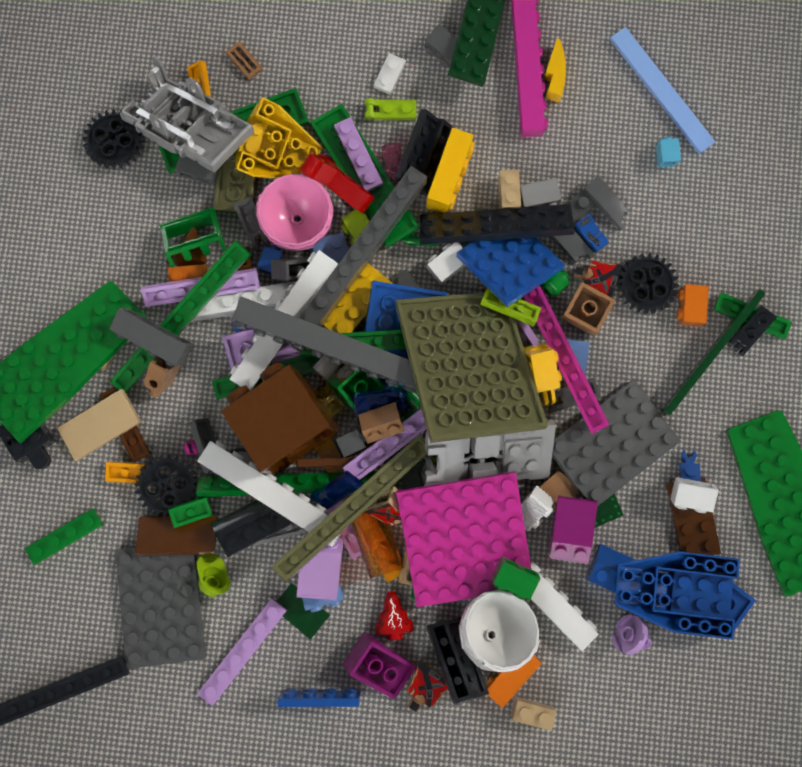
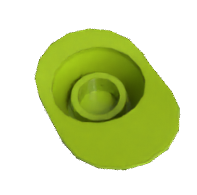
[197,554,231,599]

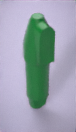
[403,235,438,247]

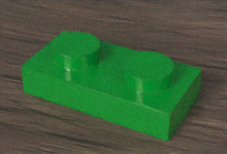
[168,497,212,528]

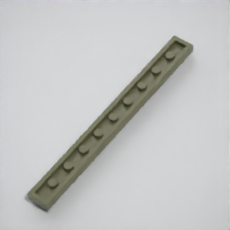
[272,434,427,583]

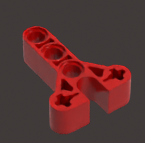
[299,152,375,214]

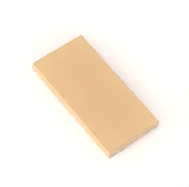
[57,389,142,461]

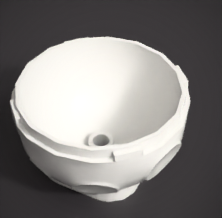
[459,590,540,672]

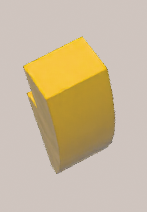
[544,38,566,103]

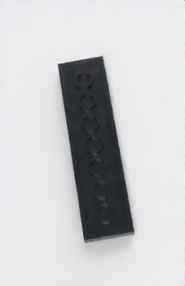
[420,204,575,245]

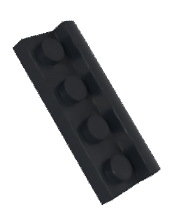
[395,109,454,195]
[210,500,294,558]
[426,617,489,706]

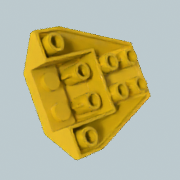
[235,97,322,179]

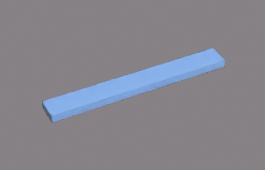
[610,27,715,154]

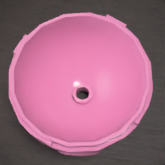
[256,173,333,252]

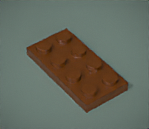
[665,477,721,555]

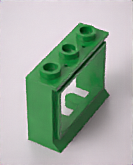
[159,207,227,268]

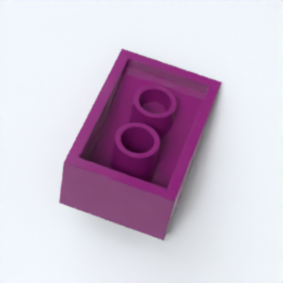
[548,496,598,564]
[342,632,417,700]

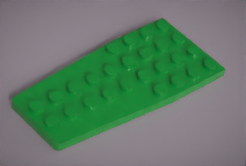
[0,281,148,443]
[727,410,802,597]

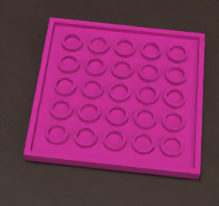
[396,471,531,607]

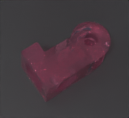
[381,143,401,182]

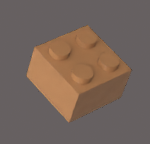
[561,282,616,337]

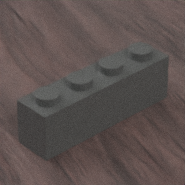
[109,308,193,367]

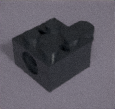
[0,423,56,469]

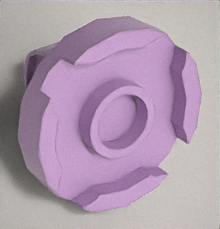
[612,615,652,655]

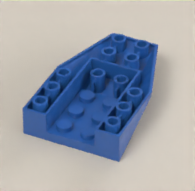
[614,551,740,640]

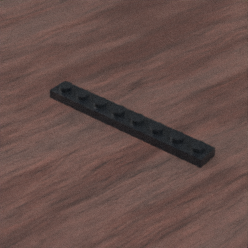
[0,655,130,726]

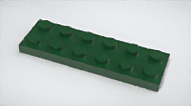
[448,0,505,87]

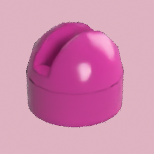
[184,440,199,456]

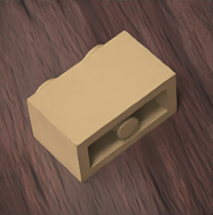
[498,170,521,209]
[510,696,557,731]

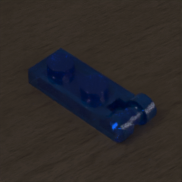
[352,388,408,415]
[310,471,362,510]

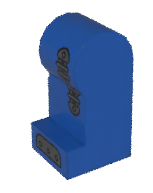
[574,214,608,253]

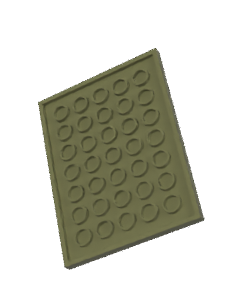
[395,293,548,443]

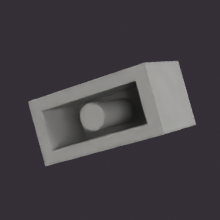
[520,178,562,207]

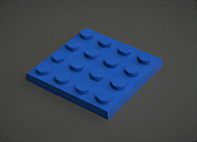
[456,237,565,307]
[364,281,448,360]

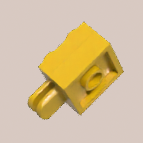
[524,343,562,406]

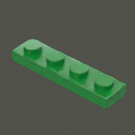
[712,292,792,340]
[24,508,104,565]

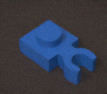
[679,450,701,482]

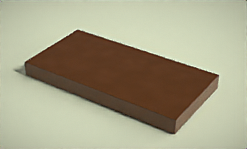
[135,515,218,556]

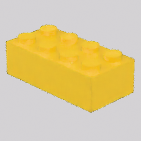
[426,127,476,213]
[322,263,393,333]

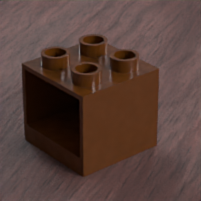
[221,362,341,474]

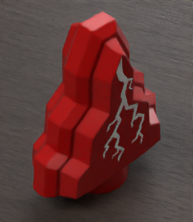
[375,591,414,640]

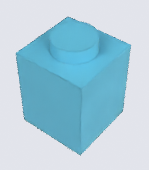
[656,137,681,167]

